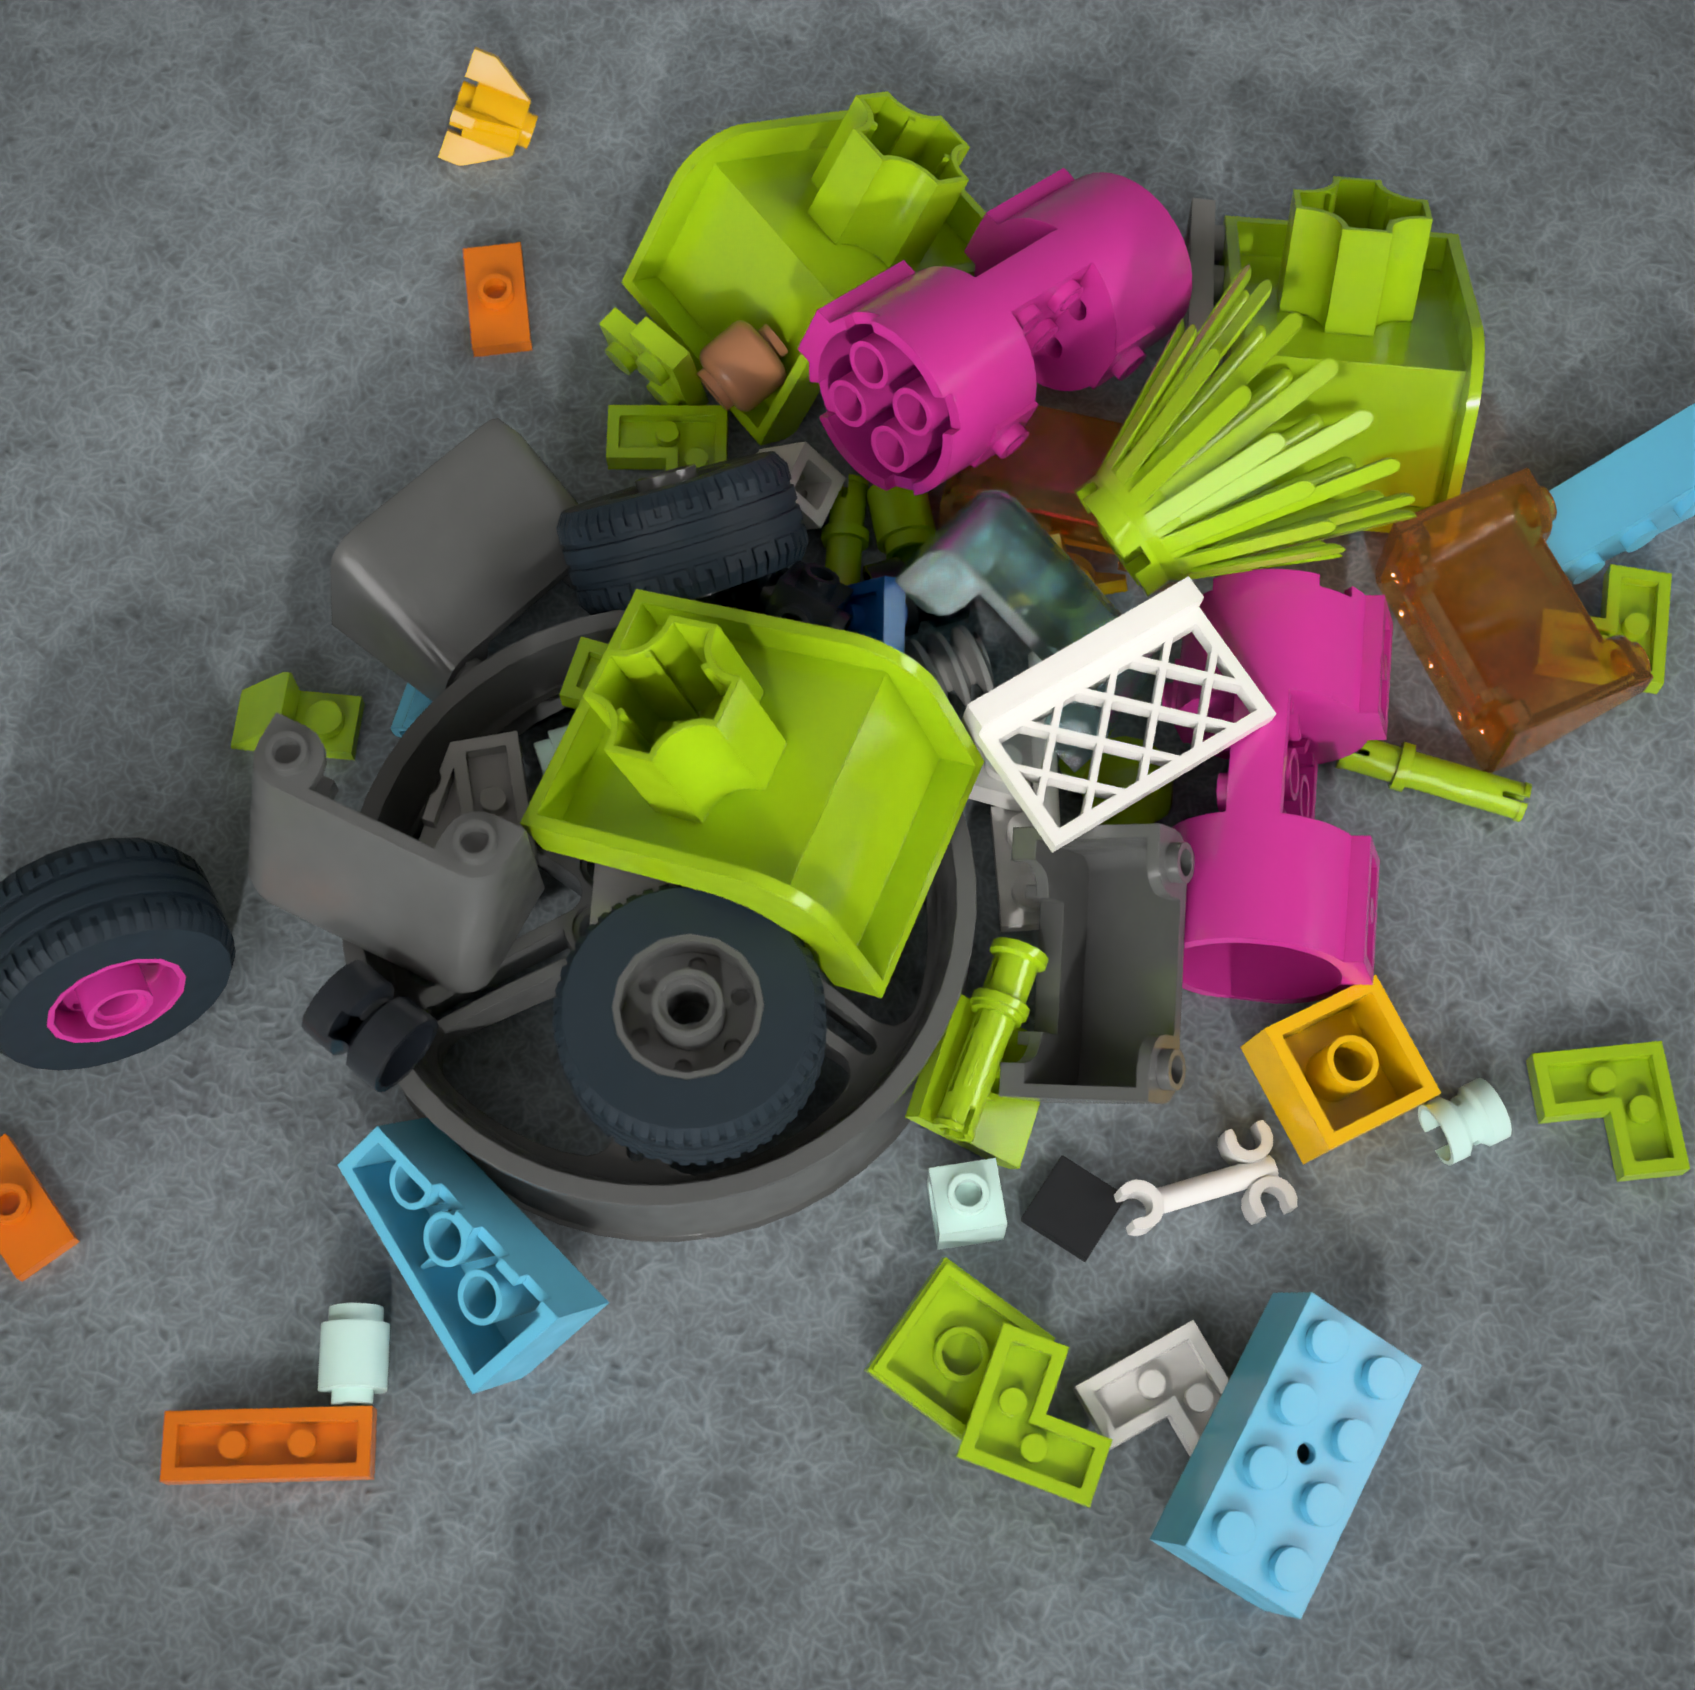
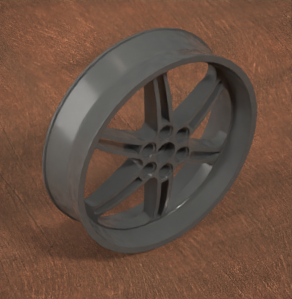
[342,610,976,1242]

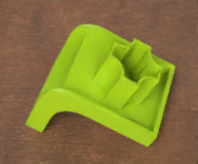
[621,91,986,446]
[1219,176,1485,538]
[519,589,984,998]

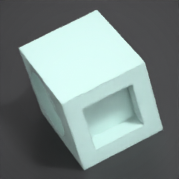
[927,1158,1007,1250]

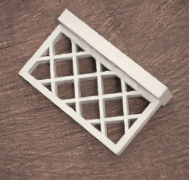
[961,576,1276,853]

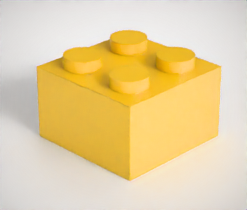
[1240,975,1441,1165]

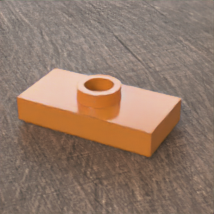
[463,242,533,357]
[0,1133,80,1282]

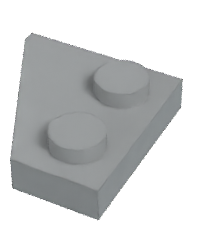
[419,731,539,865]

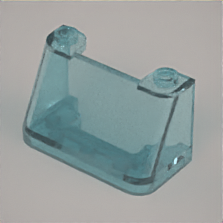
[895,490,1153,773]

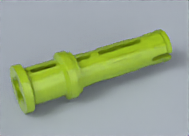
[932,937,1049,1142]

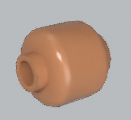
[696,320,788,412]

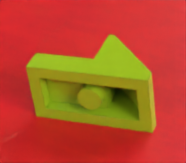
[230,672,365,760]

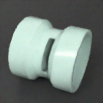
[1418,1078,1512,1166]

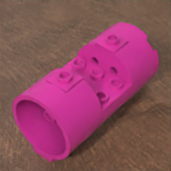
[798,168,1192,496]
[1162,569,1393,1004]

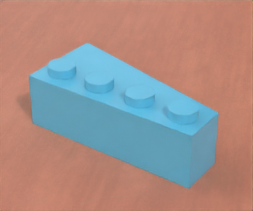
[1514,403,1695,587]
[338,1117,609,1394]

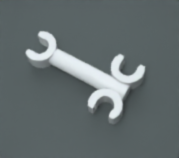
[1114,1120,1297,1236]

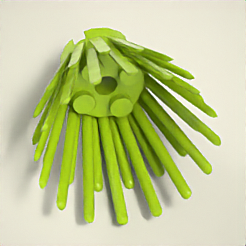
[1074,264,1417,597]

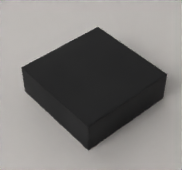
[1021,1155,1124,1262]

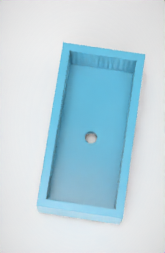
[1150,1292,1422,1619]

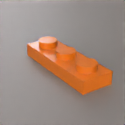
[160,1406,377,1485]

